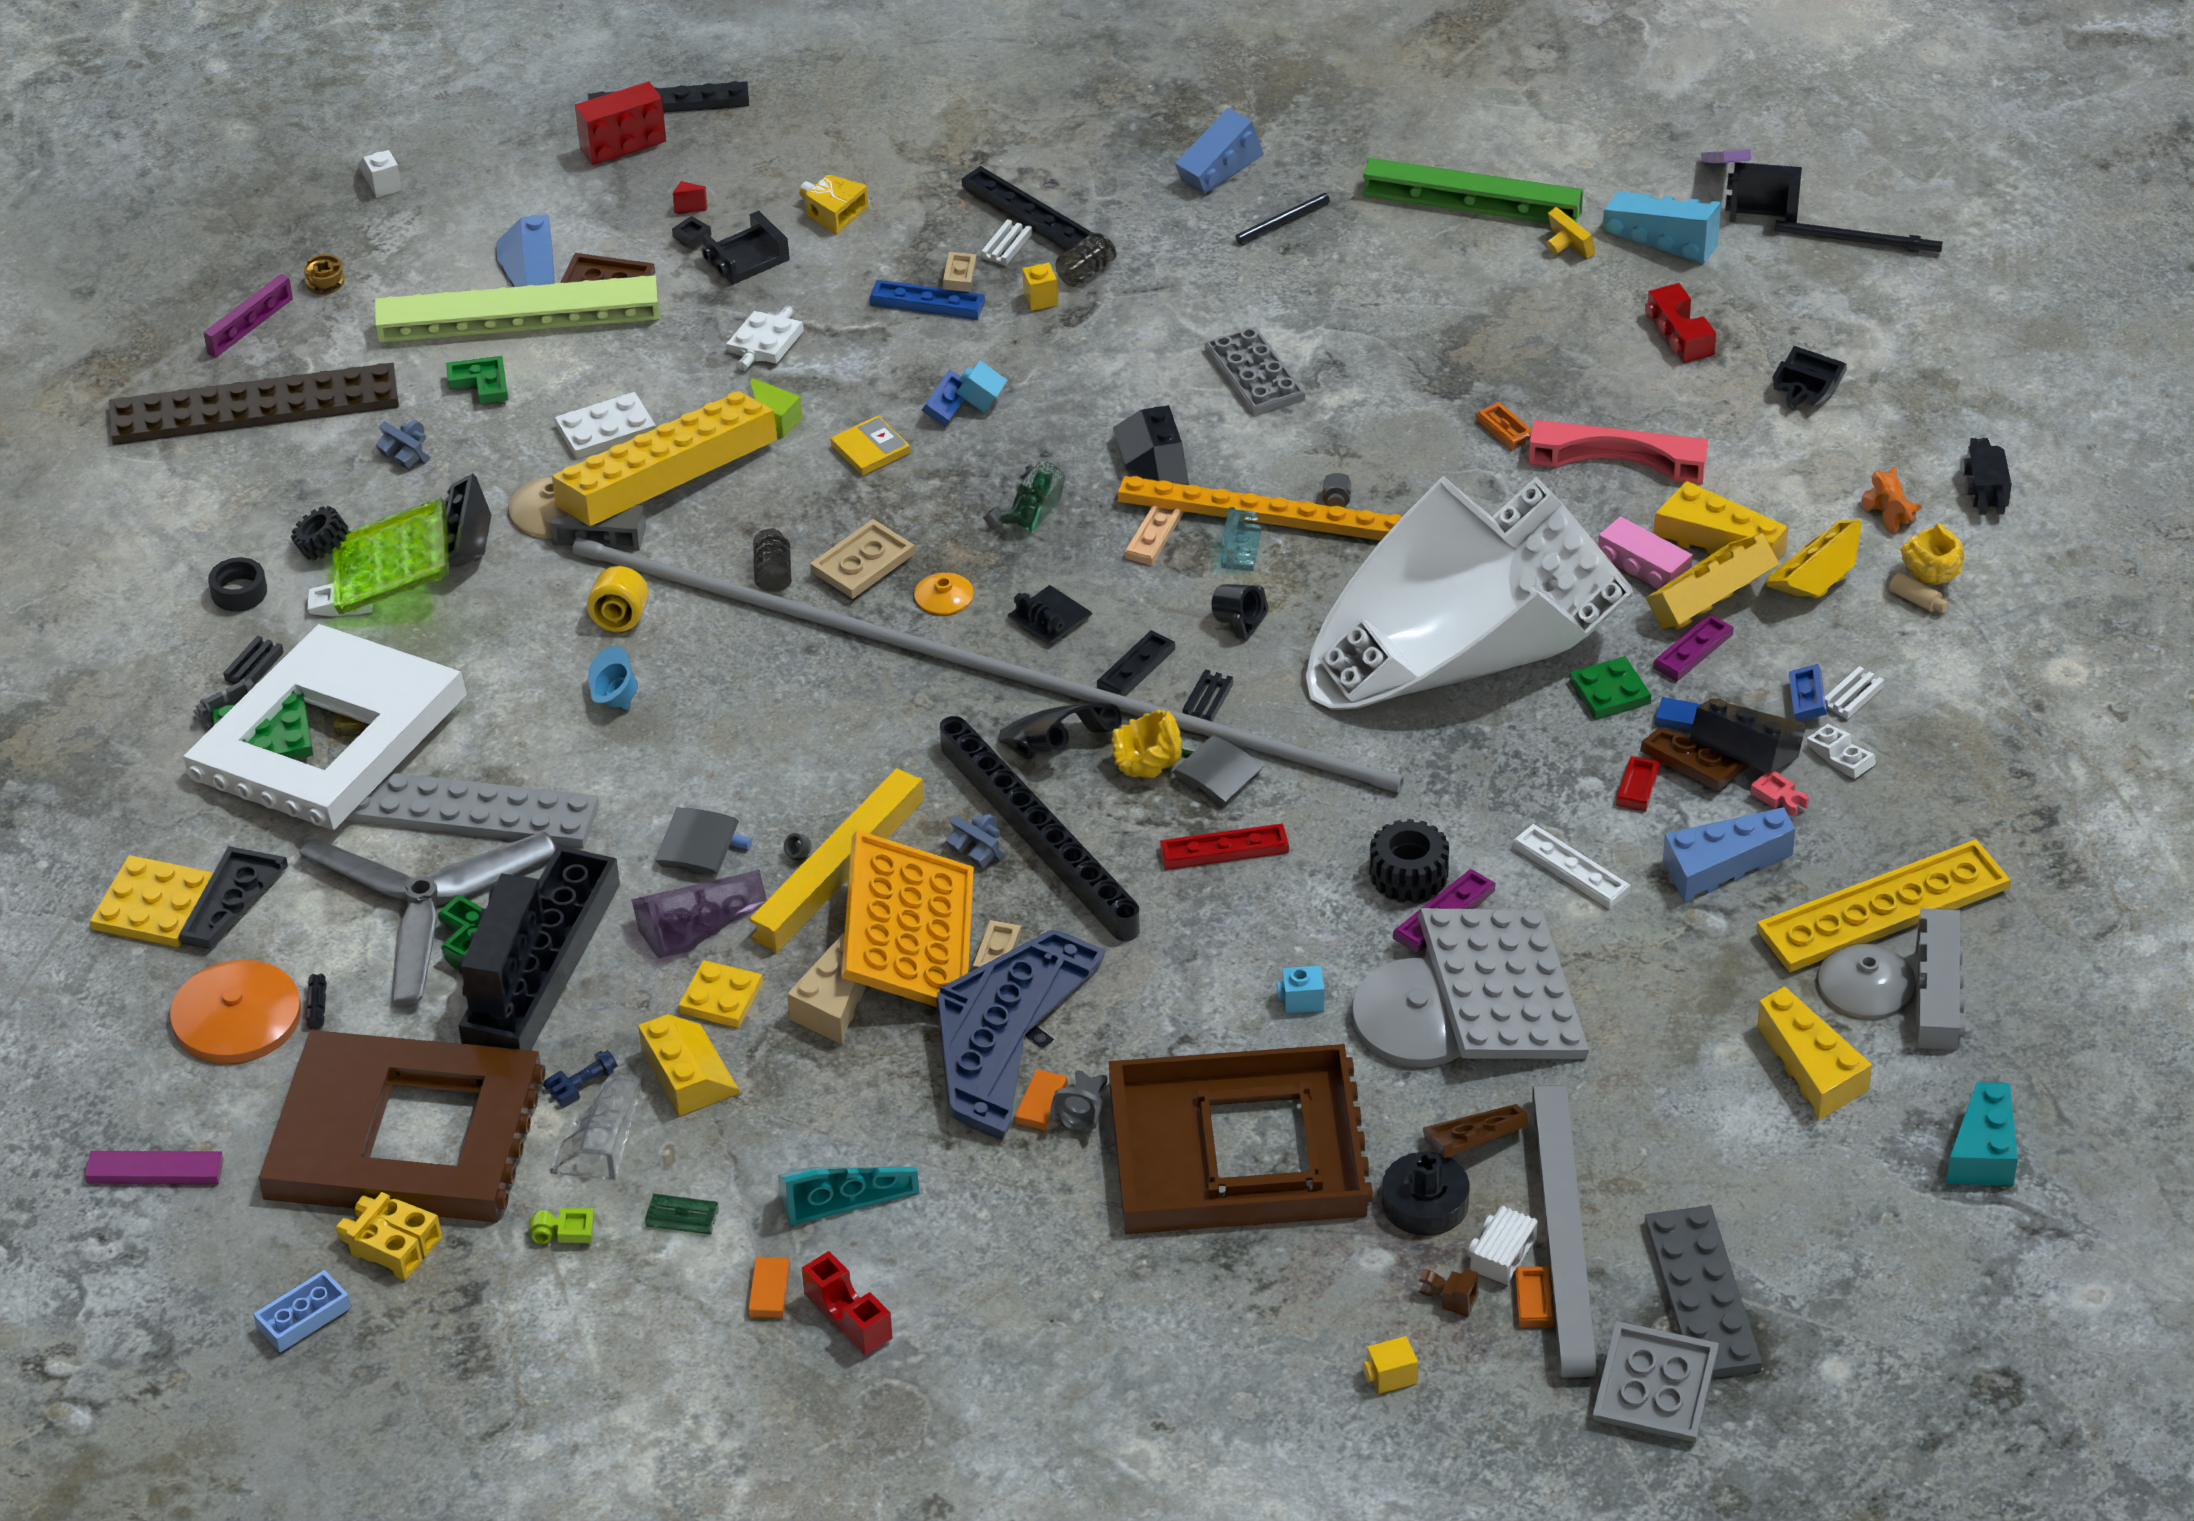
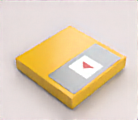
[830,415,911,476]

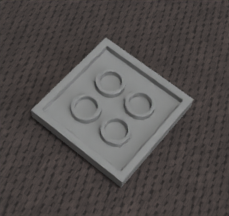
[1593,1321,1719,1443]

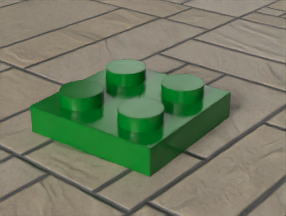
[1569,656,1652,720]

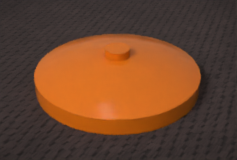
[170,960,301,1064]

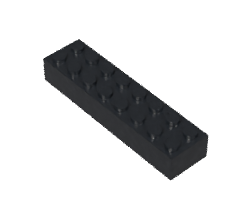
[458,845,620,1050]

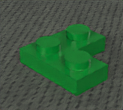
[446,356,508,404]

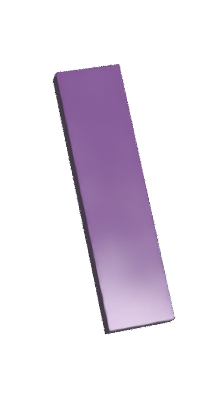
[1701,149,1751,163]

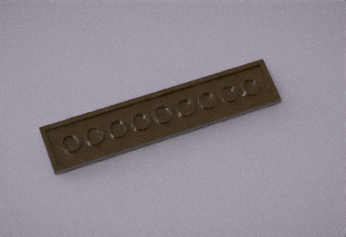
[109,362,399,445]

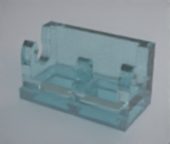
[1221,507,1261,571]

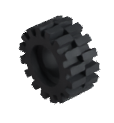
[291,506,349,560]

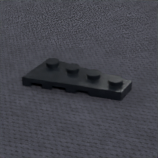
[179,846,288,949]

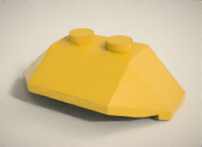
[1766,519,1862,599]

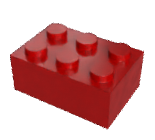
[575,81,667,165]

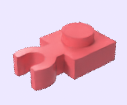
[1750,771,1809,817]

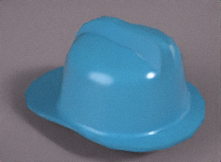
[588,646,638,710]

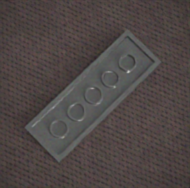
[1645,1205,1762,1378]

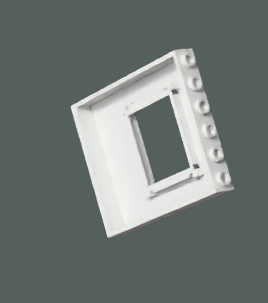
[183,624,467,830]

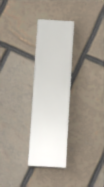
[1513,824,1631,910]

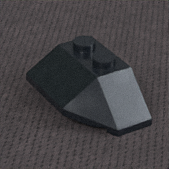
[1113,405,1189,485]
[424,473,492,568]

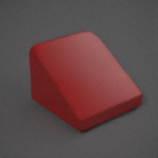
[673,181,708,214]

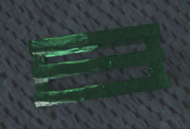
[645,1193,719,1235]

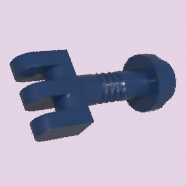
[543,1050,618,1108]

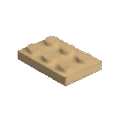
[810,519,915,599]

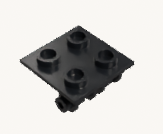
[1008,585,1092,645]

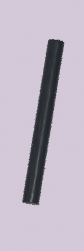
[1235,192,1330,245]

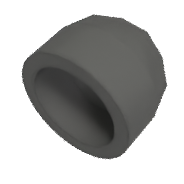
[784,833,812,859]

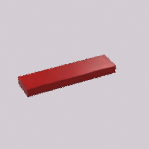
[1160,823,1289,870]

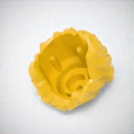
[1900,523,1965,585]
[1111,709,1182,778]

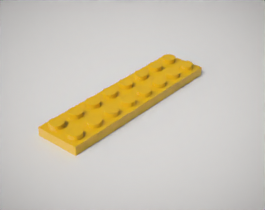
[1756,839,2011,973]

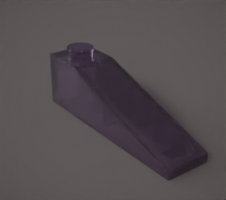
[631,870,767,959]

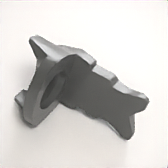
[1049,1070,1108,1132]

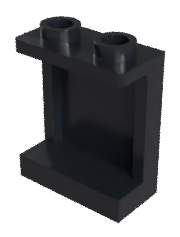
[1725,162,1802,223]
[701,210,790,285]

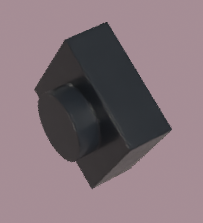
[672,216,712,248]

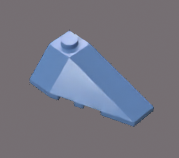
[497,215,555,287]

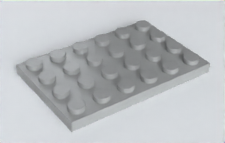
[1418,908,1589,1059]

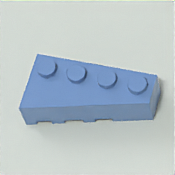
[1663,807,1795,903]

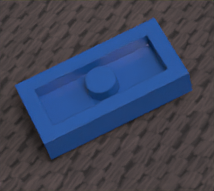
[921,369,964,427]
[1789,664,1827,722]

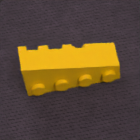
[1757,986,1872,1120]

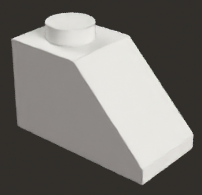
[358,150,402,198]

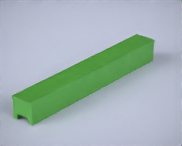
[1363,157,1584,224]

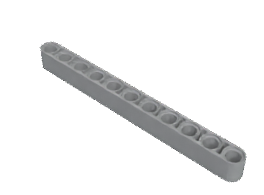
[1532,1085,1596,1378]

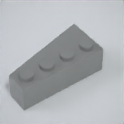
[1915,908,1965,1050]

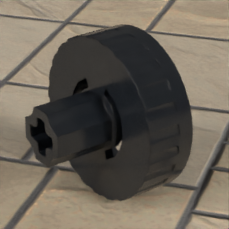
[1382,1151,1470,1236]

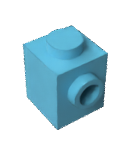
[956,360,1008,413]
[1277,966,1324,1014]

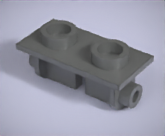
[193,679,255,730]

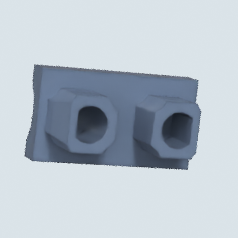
[375,420,431,470]
[945,814,1006,869]

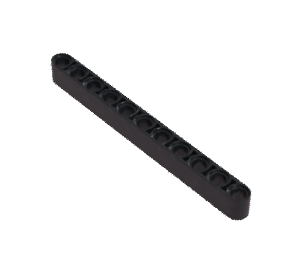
[940,716,1140,941]

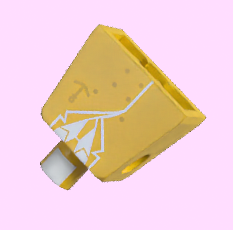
[799,175,869,234]

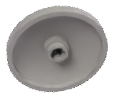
[1352,958,1461,1068]

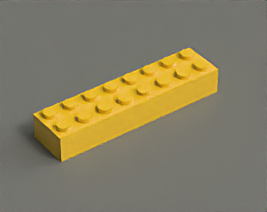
[552,391,777,526]

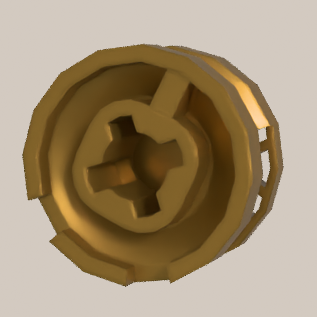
[304,254,344,295]

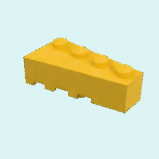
[1654,481,1788,561]
[1646,533,1780,630]

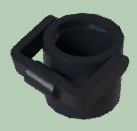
[1211,584,1269,640]

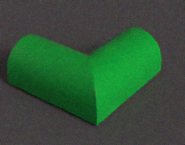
[438,894,483,970]

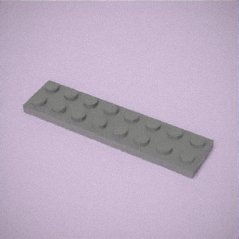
[344,773,599,848]

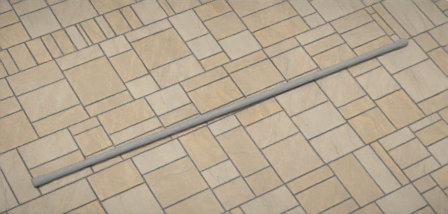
[573,537,1404,793]

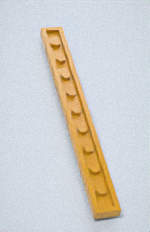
[1118,476,1402,540]

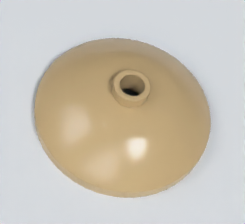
[509,476,570,539]

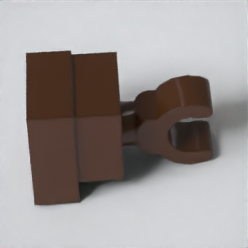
[1419,1269,1479,1317]

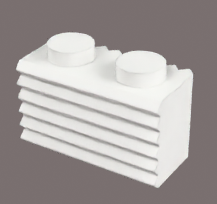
[1467,1206,1538,1285]

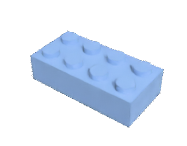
[253,1270,351,1352]

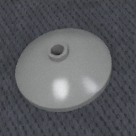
[1818,944,1916,1020]

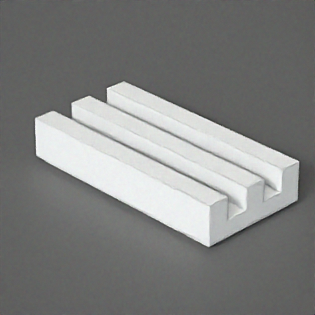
[981,219,1032,266]
[1825,666,1884,720]

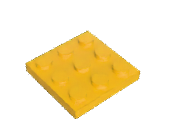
[90,855,214,948]

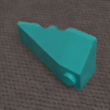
[778,1167,919,1226]

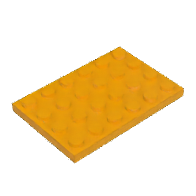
[841,830,974,1007]

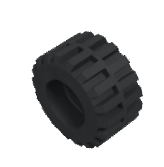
[1369,819,1449,902]

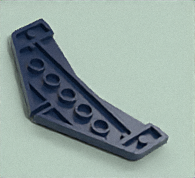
[936,930,1106,1140]

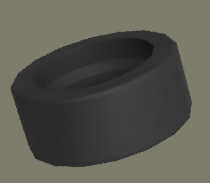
[208,557,267,611]

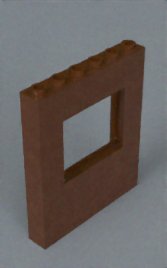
[259,1030,546,1223]
[1109,1044,1373,1234]

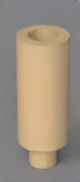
[1889,572,1949,613]

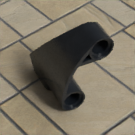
[998,703,1122,759]

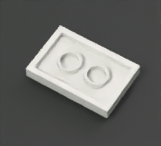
[555,392,656,460]

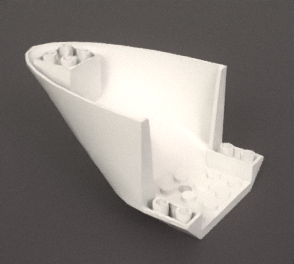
[1306,476,1634,710]

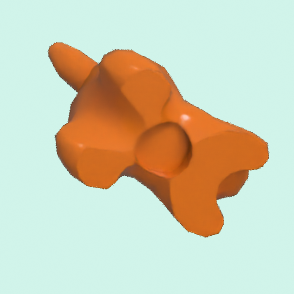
[1862,467,1922,534]

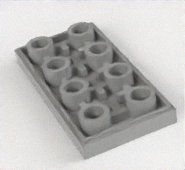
[1205,326,1305,417]

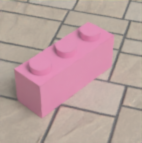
[1598,516,1693,589]

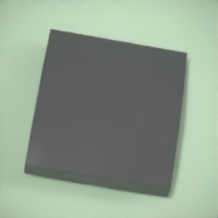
[1173,735,1263,808]
[655,807,739,874]

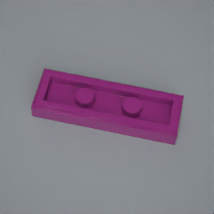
[1653,613,1734,682]

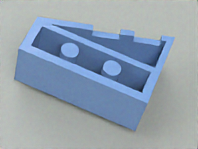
[1175,108,1264,194]

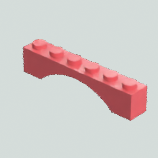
[1529,419,1709,484]

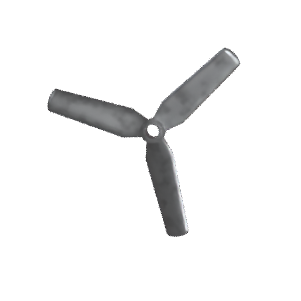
[299,832,557,1006]

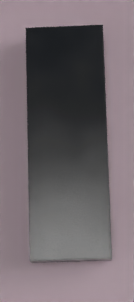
[1097,630,1175,697]

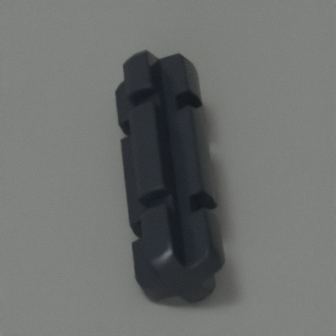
[306,973,327,1028]

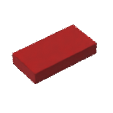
[1616,756,1661,812]

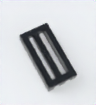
[223,636,284,684]
[1182,669,1233,722]

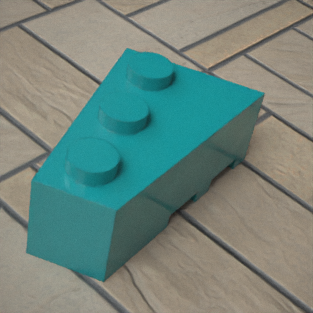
[1946,1082,2018,1185]

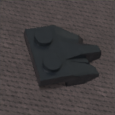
[1772,346,1847,410]

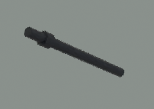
[1775,220,1943,252]

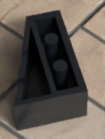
[1689,698,1807,774]

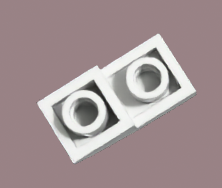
[1806,724,1876,779]

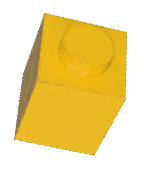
[1022,263,1058,311]
[1363,1336,1418,1394]

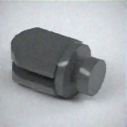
[1322,473,1351,508]

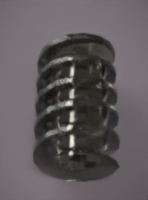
[1055,232,1117,287]
[753,528,792,592]

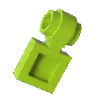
[528,1208,595,1244]

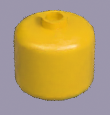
[587,566,649,633]

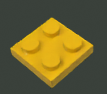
[678,960,763,1028]

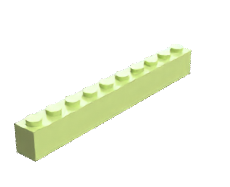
[375,276,660,342]

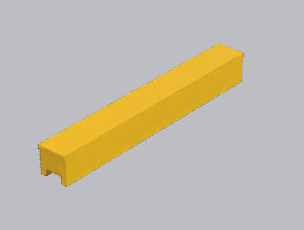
[750,768,924,954]

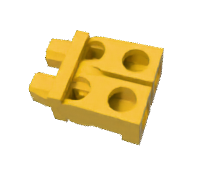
[336,1192,443,1281]

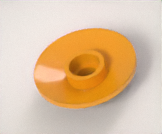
[914,573,974,616]

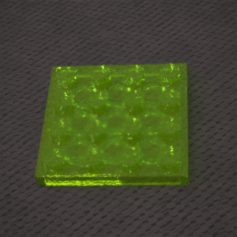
[333,497,449,615]

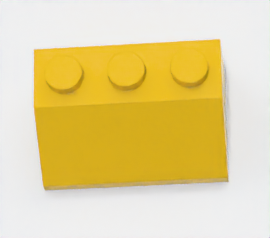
[638,1014,740,1117]

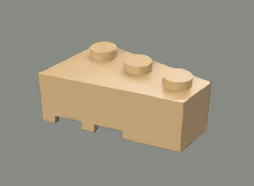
[787,933,866,1045]

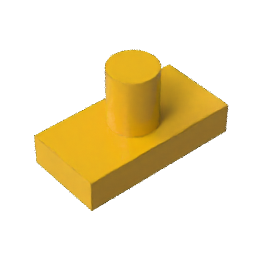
[1546,207,1596,259]

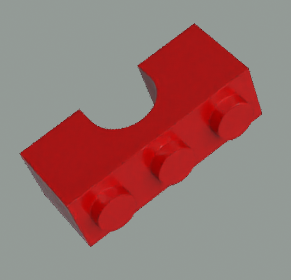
[1645,283,1716,363]
[801,1251,893,1356]

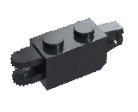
[1961,438,2012,515]

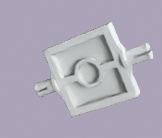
[726,305,804,371]

